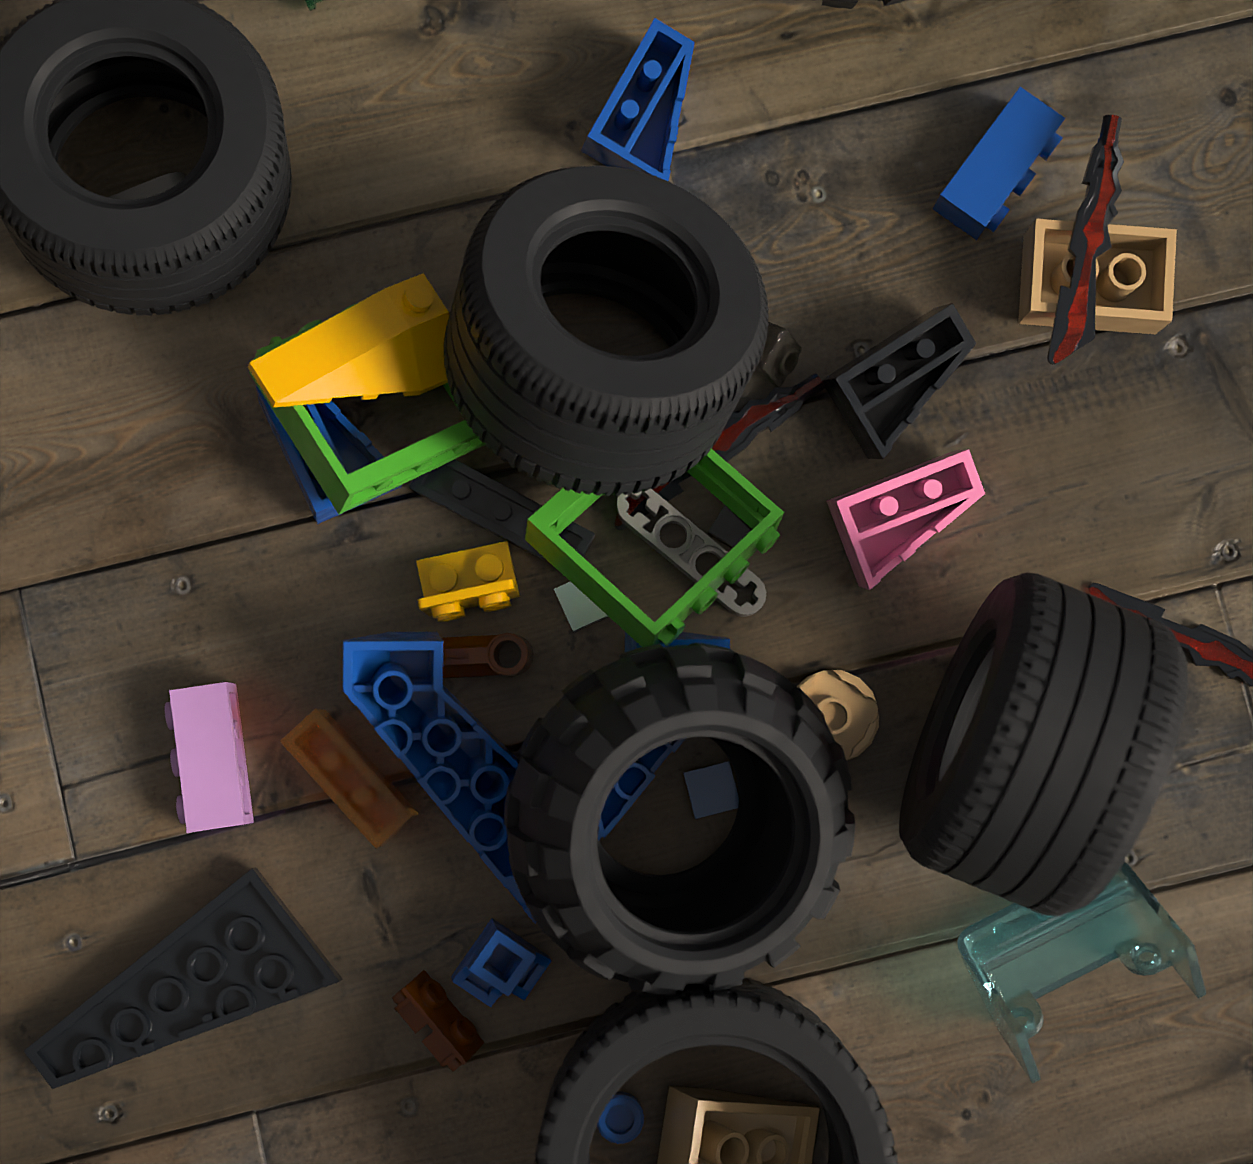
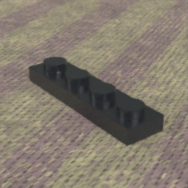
[409,459,596,565]

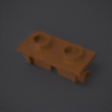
[392,970,485,1072]

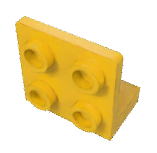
[416,541,520,622]

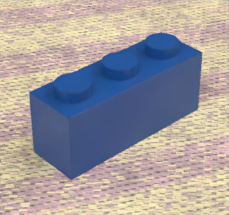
[933,87,1065,240]

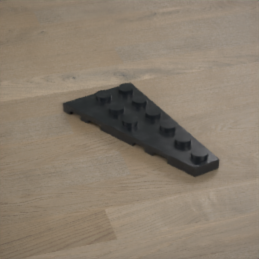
[24,867,343,1089]

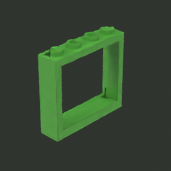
[249,303,486,514]
[525,448,784,647]

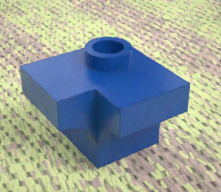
[451,918,552,1007]

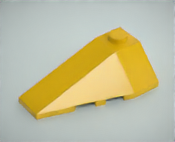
[248,273,449,407]

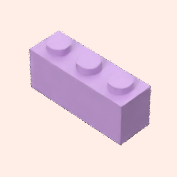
[165,682,254,833]

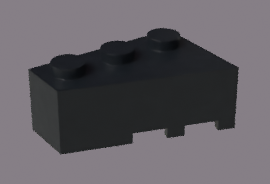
[821,303,976,459]

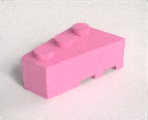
[827,449,985,590]

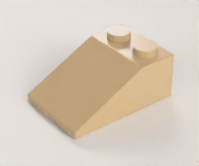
[657,1086,820,1164]

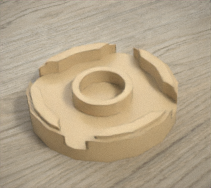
[797,670,879,760]

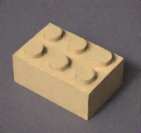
[1018,219,1177,335]

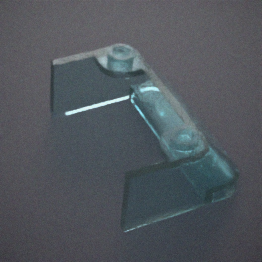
[957,862,1207,1084]

